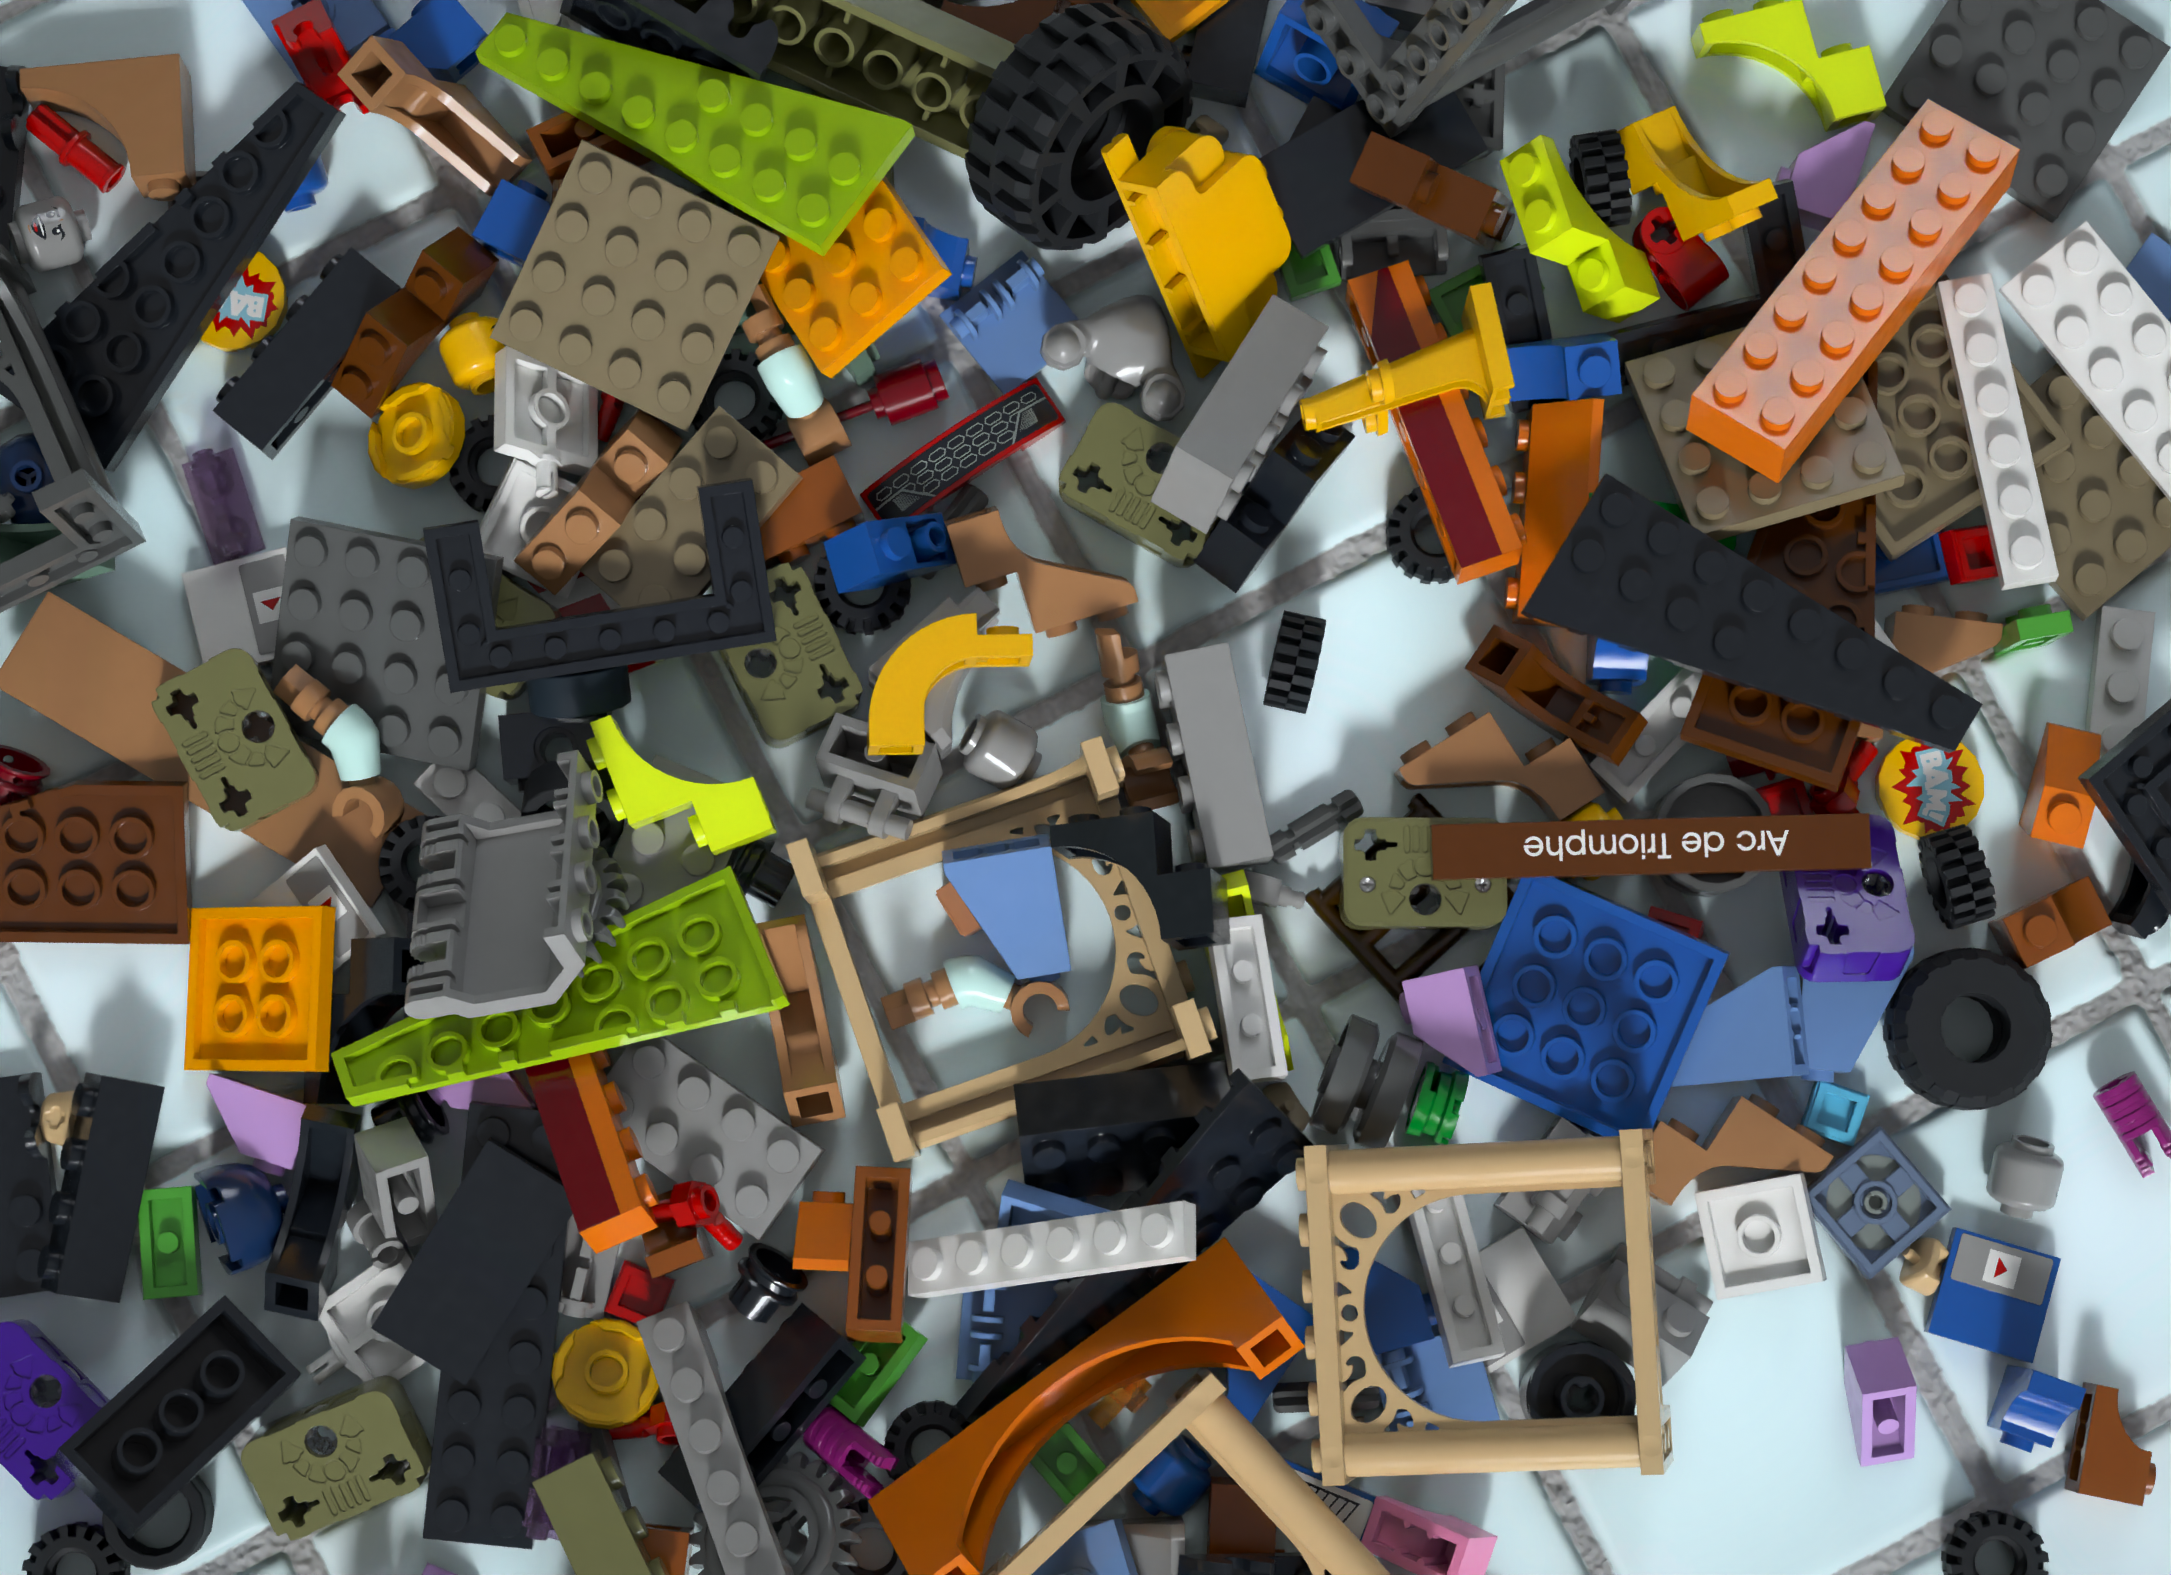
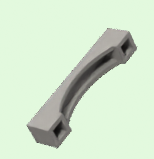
[636,1301,794,1575]

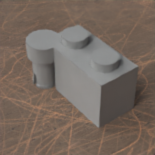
[346,1117,438,1269]

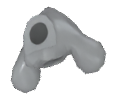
[1040,295,1186,421]

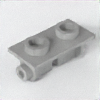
[559,1214,620,1320]

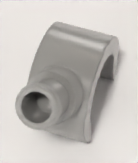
[1237,870,1306,909]

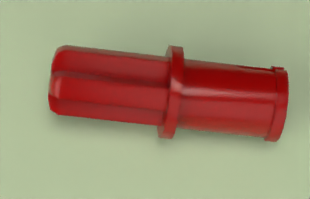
[26,104,126,193]

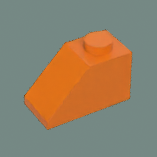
[2019,722,2101,849]
[792,1191,853,1272]

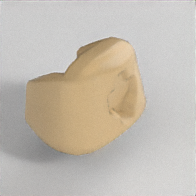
[39,1090,76,1146]
[1899,1237,1949,1296]

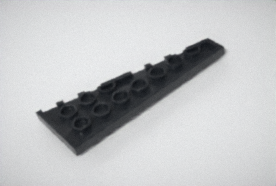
[0,81,346,472]
[1520,473,1983,753]
[956,1068,1314,1424]

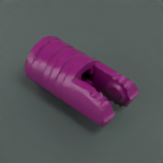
[2092,1071,2171,1179]
[803,1406,899,1499]

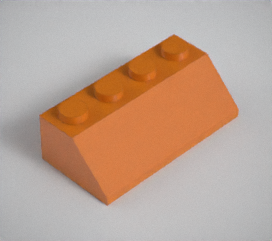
[1504,398,1604,628]

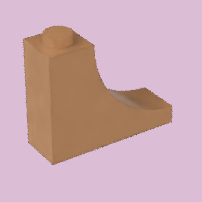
[19,53,196,201]

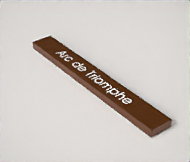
[1430,813,1872,881]

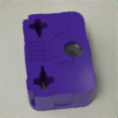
[1779,814,1915,982]
[0,1319,110,1500]

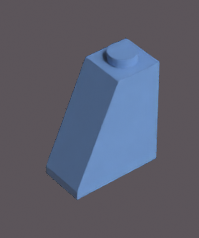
[942,833,1071,982]
[1794,947,1914,1083]
[1671,966,1810,1087]

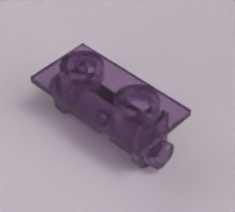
[182,448,266,565]
[522,1425,592,1541]

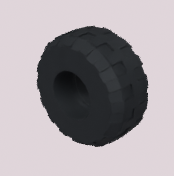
[1882,948,2053,1111]

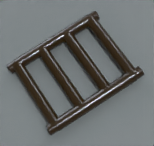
[1305,793,1514,1005]

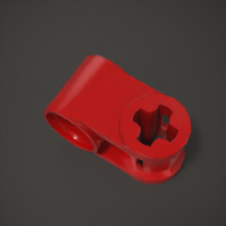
[1632,206,1729,311]

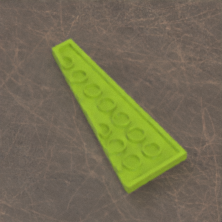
[475,12,915,257]
[331,866,790,1107]

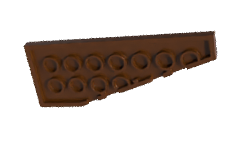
[1680,361,1878,792]
[0,780,192,944]

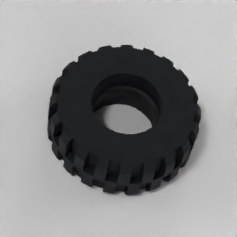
[965,3,1193,250]

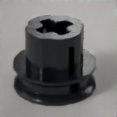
[733,839,795,909]
[371,1091,450,1144]
[728,1243,808,1323]

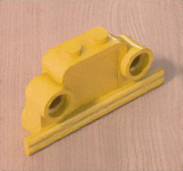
[1101,126,1291,378]

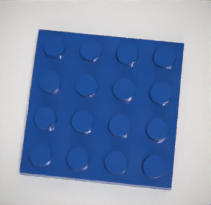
[1442,877,1730,1136]

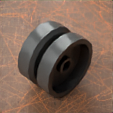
[1648,773,1771,897]
[1309,1014,1424,1148]

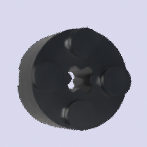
[1519,1340,1636,1419]

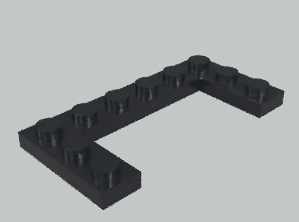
[1478,179,1806,414]
[423,478,777,693]
[2078,699,2171,916]

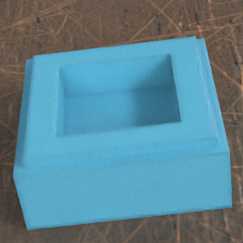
[1800,1081,1870,1147]

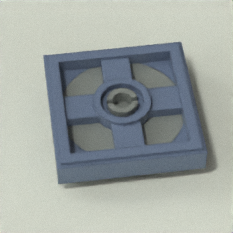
[1807,1126,1952,1279]

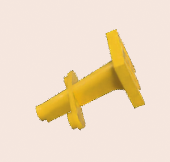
[1299,282,1515,437]

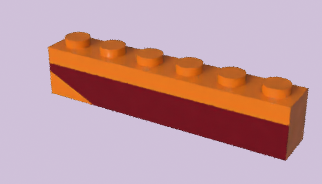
[1345,260,1527,585]
[525,1049,659,1254]

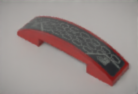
[860,377,1066,520]

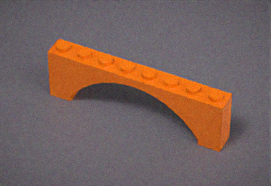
[868,1237,1305,1575]

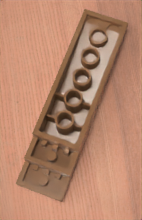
[0,591,427,908]

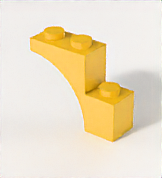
[1617,105,1778,243]

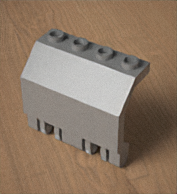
[404,750,603,1019]

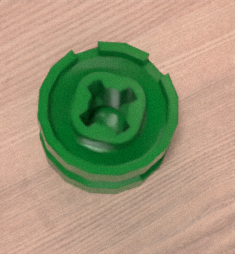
[1405,1061,1469,1145]

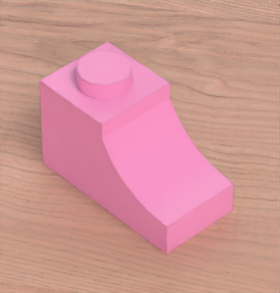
[1361,1496,1498,1575]

